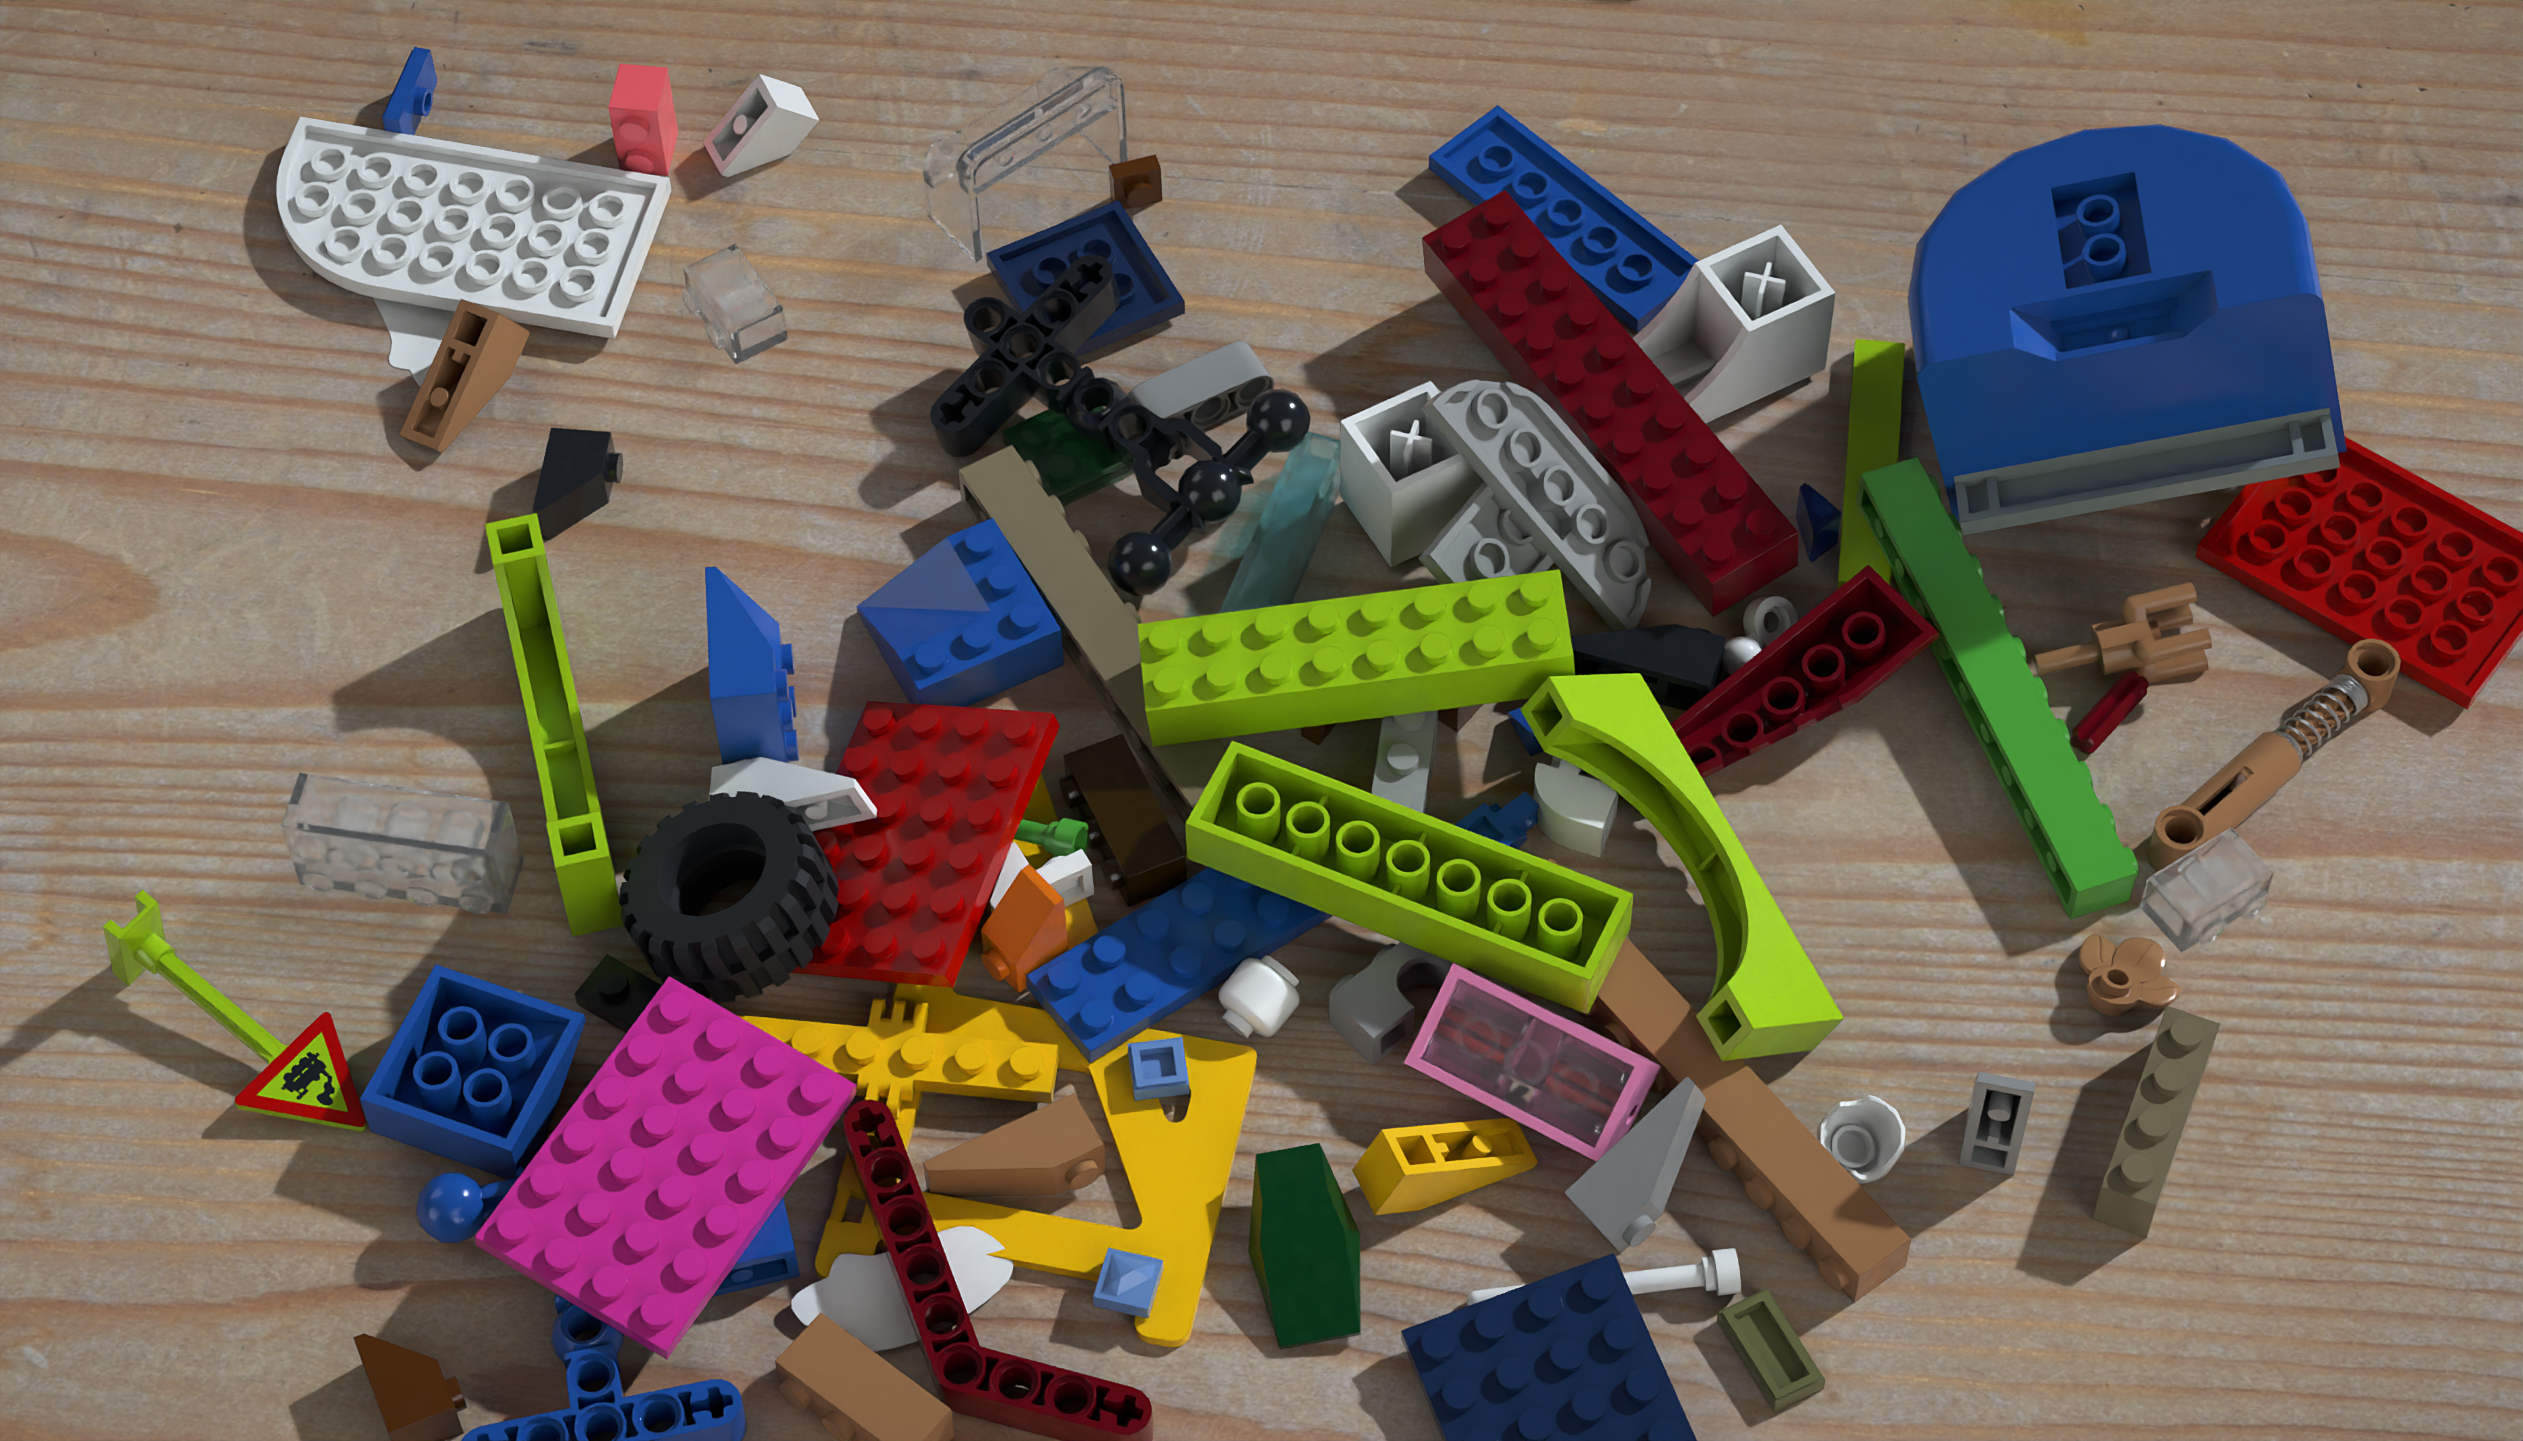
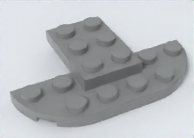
[1418,379,1651,631]

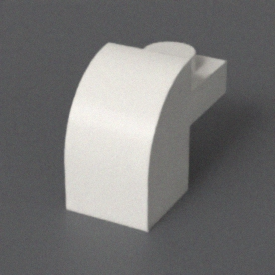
[1533,756,1618,858]

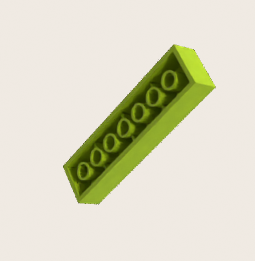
[1137,569,1575,747]
[1185,740,1633,1015]

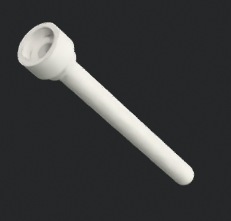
[1466,1248,1741,1306]

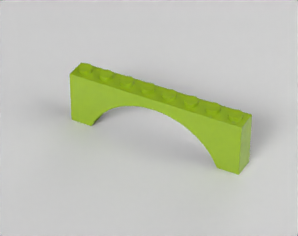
[485,513,624,937]
[1520,673,1844,1061]

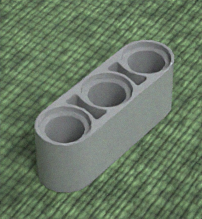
[1127,341,1275,435]

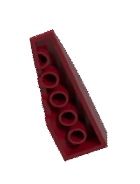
[1670,564,1939,779]

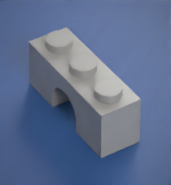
[1371,710,1438,814]
[1329,942,1490,1066]

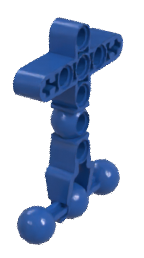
[416,1166,747,1441]

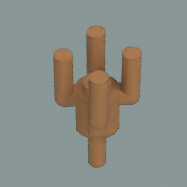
[2034,582,2212,683]

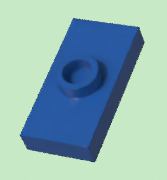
[382,47,438,135]

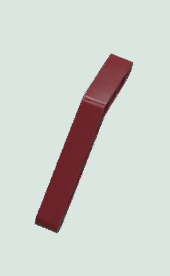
[843,1099,1154,1441]

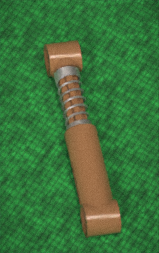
[2147,639,2401,879]

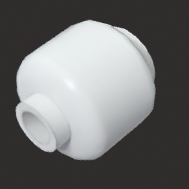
[1219,955,1300,1039]

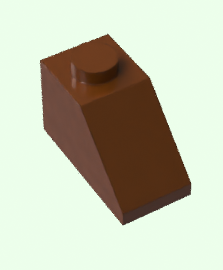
[353,1333,467,1441]

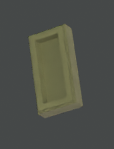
[1717,1288,1825,1413]

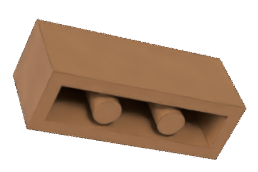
[775,1313,955,1441]

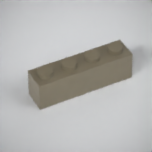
[2092,1006,2220,1238]

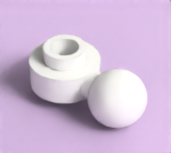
[1722,596,1798,675]

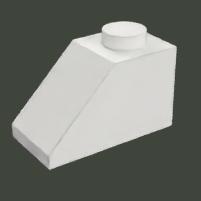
[703,74,819,177]

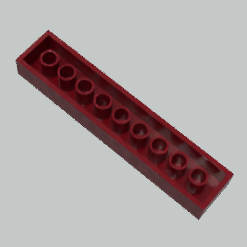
[1422,190,1799,617]

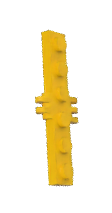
[735,998,1059,1119]

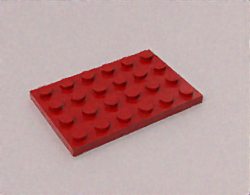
[2195,437,2523,710]
[790,701,1060,988]

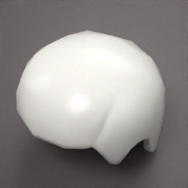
[1817,1095,1905,1184]

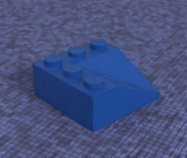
[856,518,1064,707]
[705,566,799,765]
[360,964,586,1180]

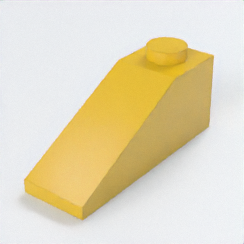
[1352,1118,1538,1215]

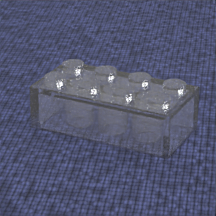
[281,773,524,914]

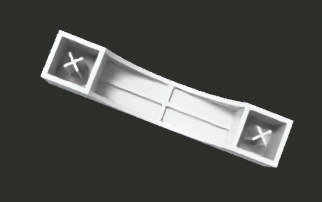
[1340,225,1836,567]

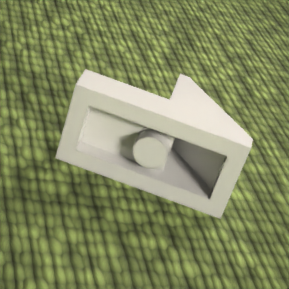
[990,842,1094,914]

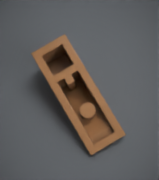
[399,299,530,453]
[923,1093,1106,1197]

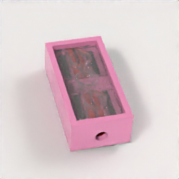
[1404,963,1662,1162]

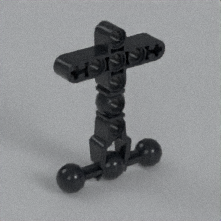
[930,254,1311,596]

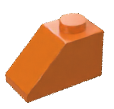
[981,864,1068,993]

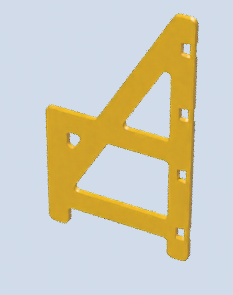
[815,773,1257,1347]

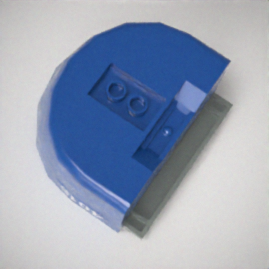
[1908,124,2347,536]

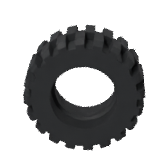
[619,791,839,1003]

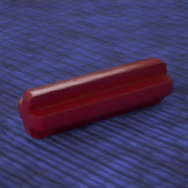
[2070,670,2149,754]

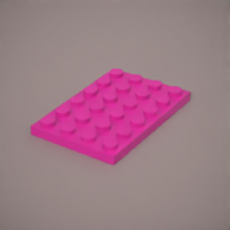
[475,977,856,1360]

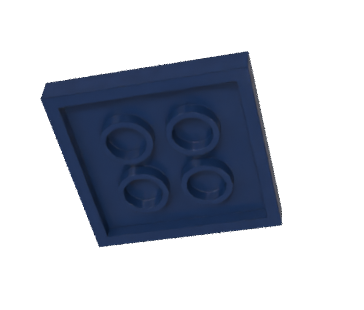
[986,200,1185,358]

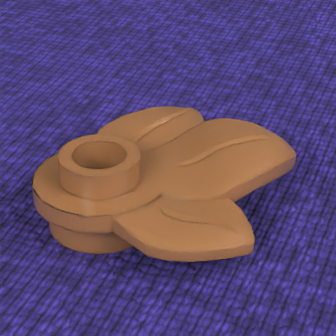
[2078,934,2182,1016]

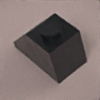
[533,428,623,540]

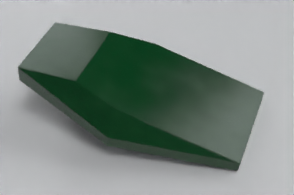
[1248,1143,1361,1349]

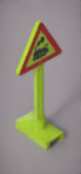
[103,890,367,1132]

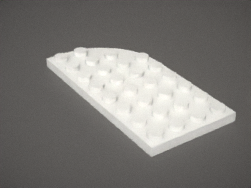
[276,117,672,339]

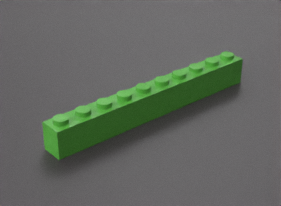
[1856,457,2139,919]

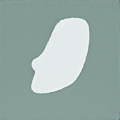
[373,297,455,387]
[792,1226,1013,1352]

